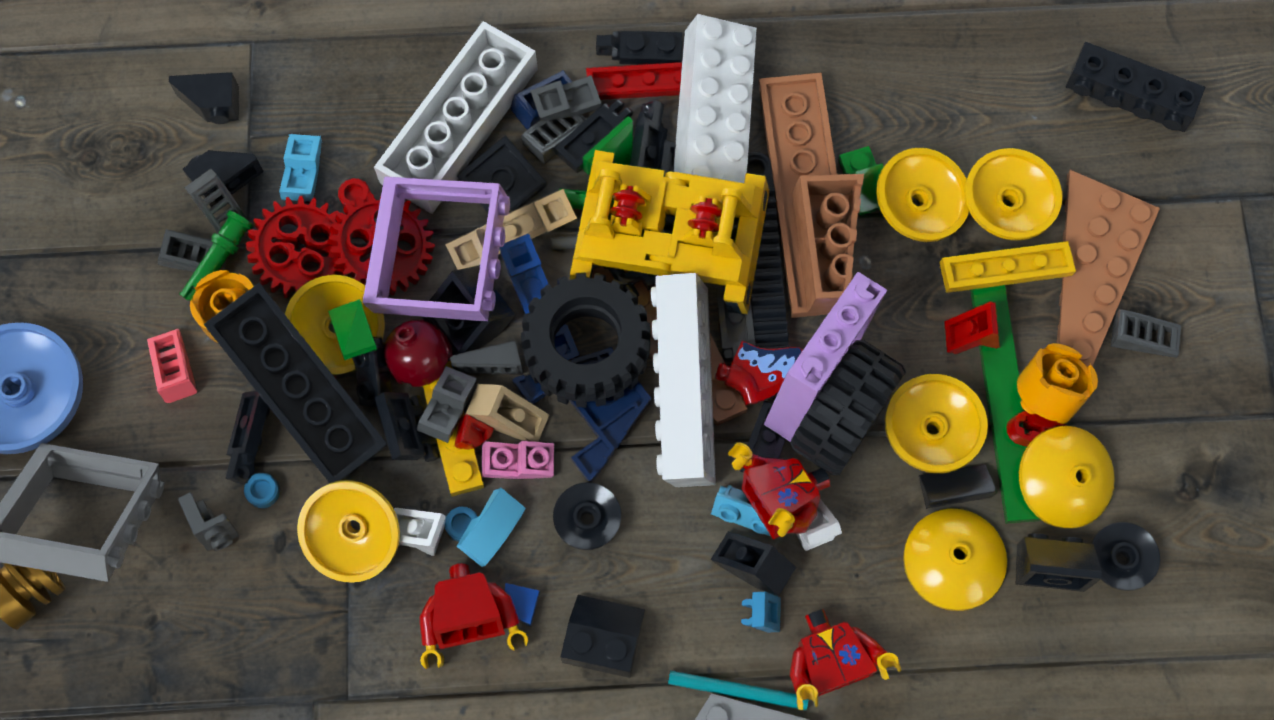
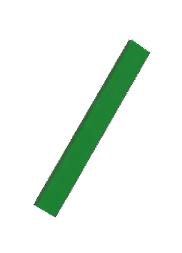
[970,285,1041,524]

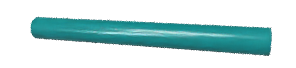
[668,670,809,710]

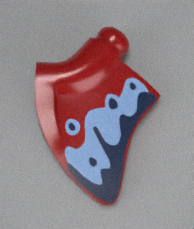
[715,340,802,406]

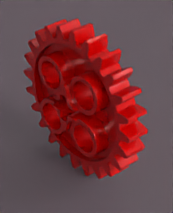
[327,192,435,296]
[246,196,352,298]

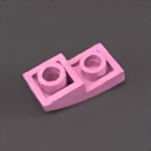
[481,441,554,479]

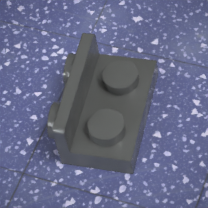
[178,492,239,551]

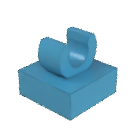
[741,591,781,633]

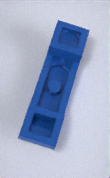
[499,234,579,360]

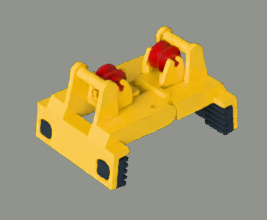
[570,150,769,314]

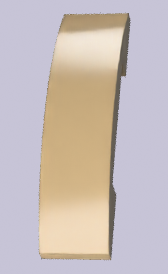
[445,189,577,270]

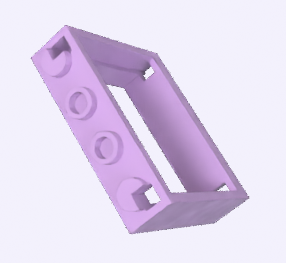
[363,177,510,322]
[764,272,887,442]

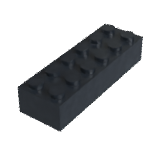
[204,283,387,483]

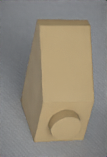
[466,384,549,442]

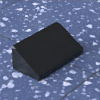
[919,464,996,509]

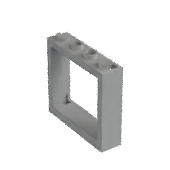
[0,443,164,582]

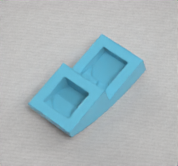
[279,134,322,202]
[456,488,526,567]

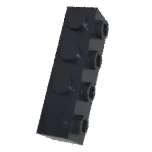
[1065,42,1206,132]

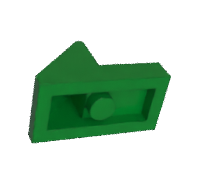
[838,146,884,215]

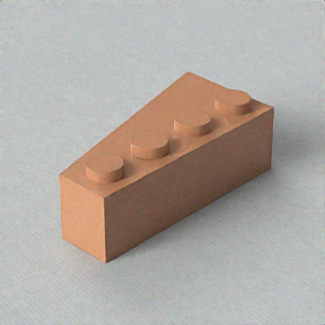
[792,174,864,313]

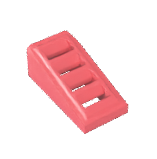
[147,329,197,403]

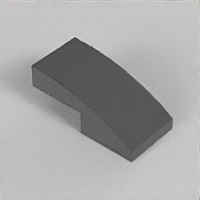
[530,75,602,121]
[417,366,477,443]

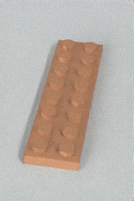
[758,73,853,318]

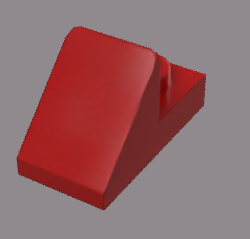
[944,301,1000,354]

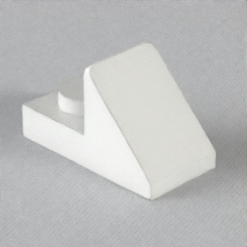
[797,499,842,551]
[394,508,446,556]

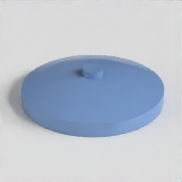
[0,323,83,454]

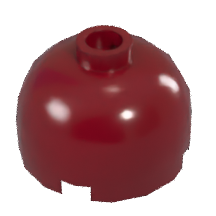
[384,320,453,387]

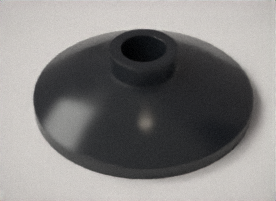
[553,482,621,550]
[1092,522,1160,591]

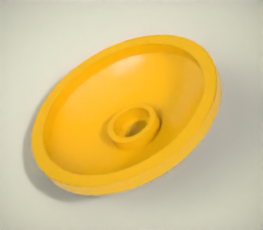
[876,148,969,242]
[964,148,1062,240]
[285,275,385,375]
[885,374,988,473]
[1019,426,1115,528]
[297,480,400,583]
[903,509,1007,611]

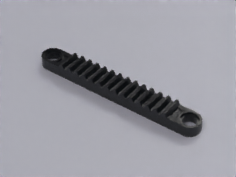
[747,152,789,399]

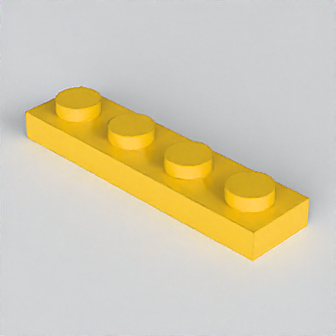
[939,241,1076,293]
[423,361,484,497]

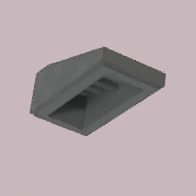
[521,114,586,165]
[184,169,248,233]
[158,229,227,272]
[1111,309,1181,358]
[450,341,523,374]

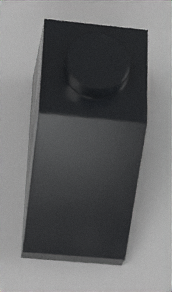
[169,72,239,124]
[182,150,264,207]
[711,531,796,596]

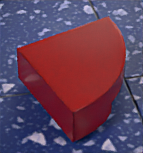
[454,414,494,450]

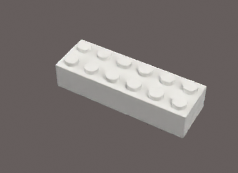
[674,14,757,183]
[374,21,538,214]
[651,273,716,487]

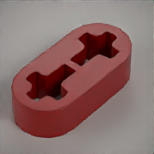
[1006,411,1067,447]

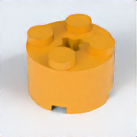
[190,270,254,343]
[1017,343,1098,424]

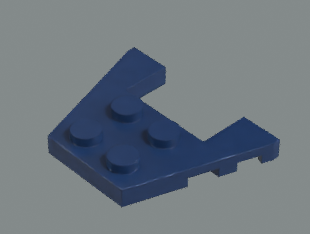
[512,347,651,483]

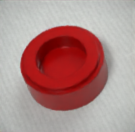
[338,178,371,207]

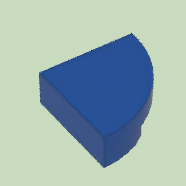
[505,583,540,626]

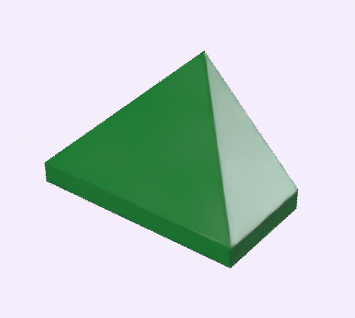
[582,116,633,175]
[328,299,377,360]

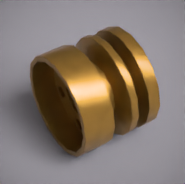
[0,563,66,630]

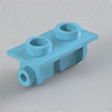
[711,485,771,536]

